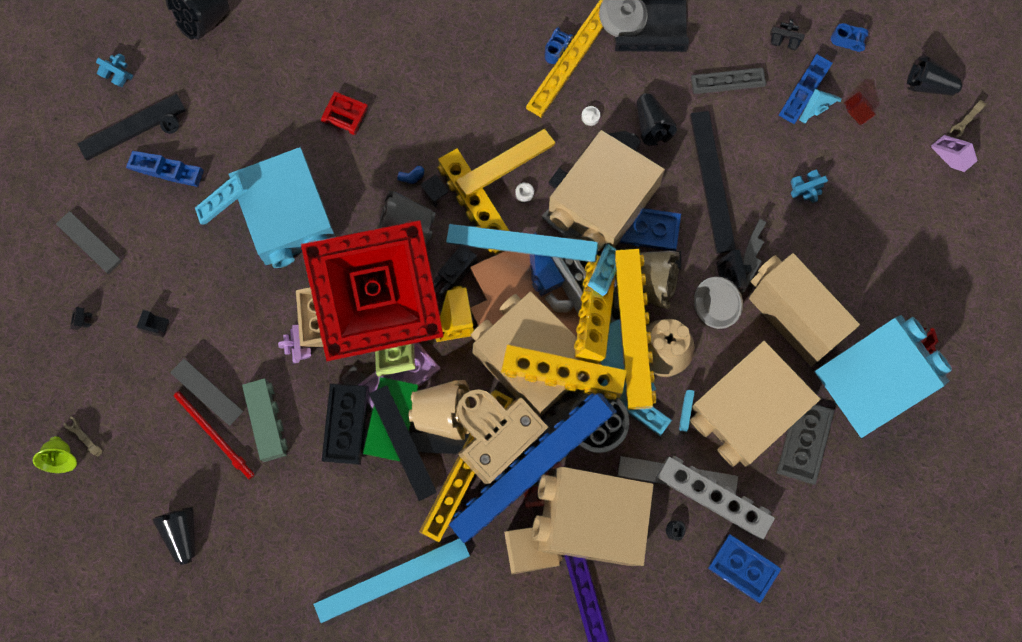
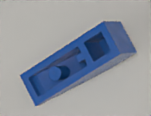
[530,233,565,296]

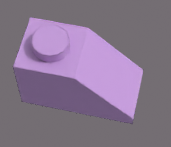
[931,135,977,172]

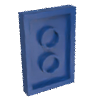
[620,208,681,251]
[708,534,781,603]

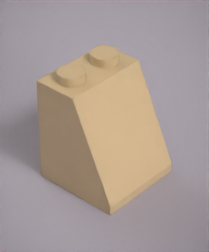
[504,528,562,574]

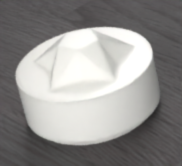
[582,106,600,126]

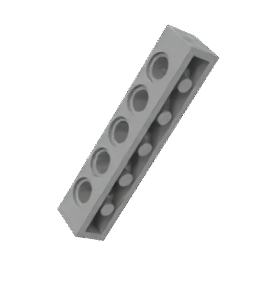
[656,456,775,539]

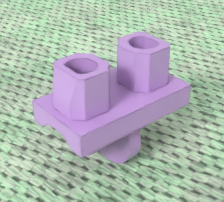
[278,325,311,363]

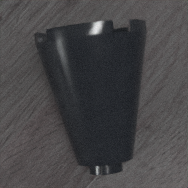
[907,55,963,96]
[637,93,677,146]
[153,507,195,565]

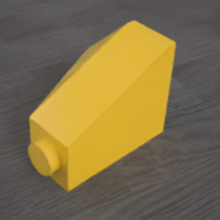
[436,286,474,342]

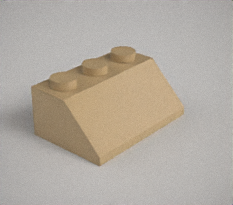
[296,287,323,347]

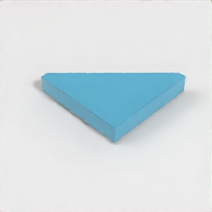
[799,89,842,123]

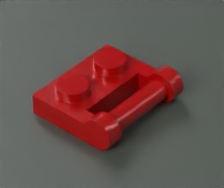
[321,91,368,135]

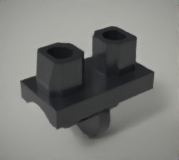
[770,18,805,51]

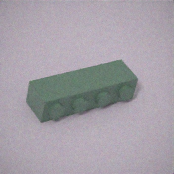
[242,378,288,462]

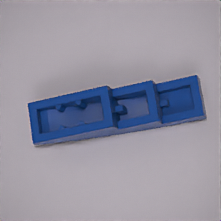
[778,54,832,124]
[126,151,204,187]

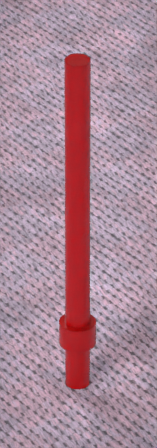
[173,391,255,480]

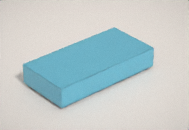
[679,390,694,432]

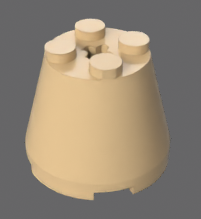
[646,319,695,377]
[409,380,472,440]

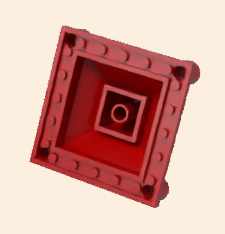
[301,220,444,362]

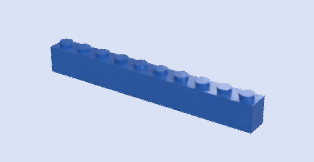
[449,393,617,543]

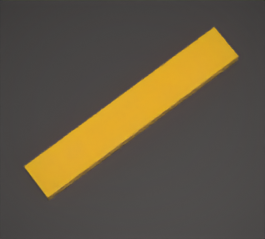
[455,129,555,198]

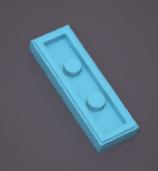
[588,244,616,296]

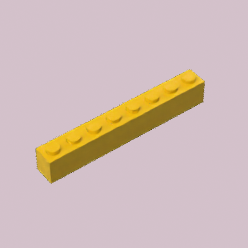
[615,249,656,410]
[419,390,513,542]

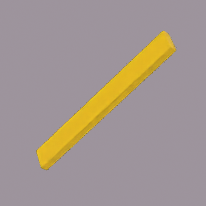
[526,0,604,118]

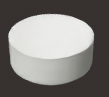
[516,183,534,202]

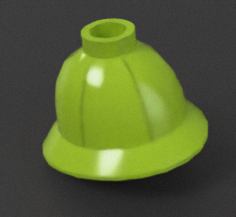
[33,436,77,473]

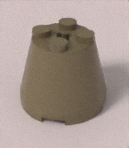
[640,251,680,309]

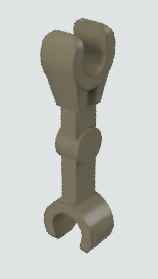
[949,100,986,139]
[63,417,103,457]

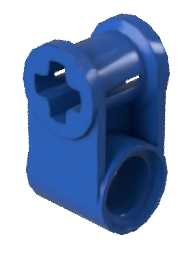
[831,23,869,52]
[545,27,574,64]

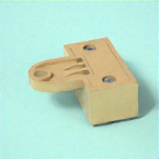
[457,389,548,484]

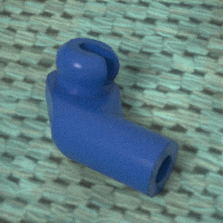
[397,166,424,184]

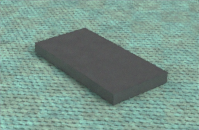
[776,404,834,485]

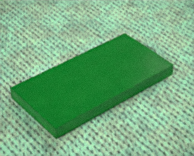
[363,377,418,462]

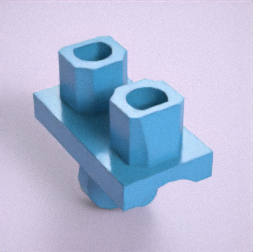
[96,54,134,87]
[791,170,828,203]

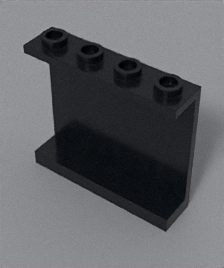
[615,0,689,52]

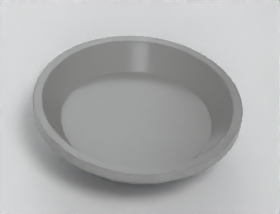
[599,0,647,37]
[694,277,743,329]

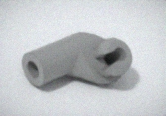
[545,293,573,313]

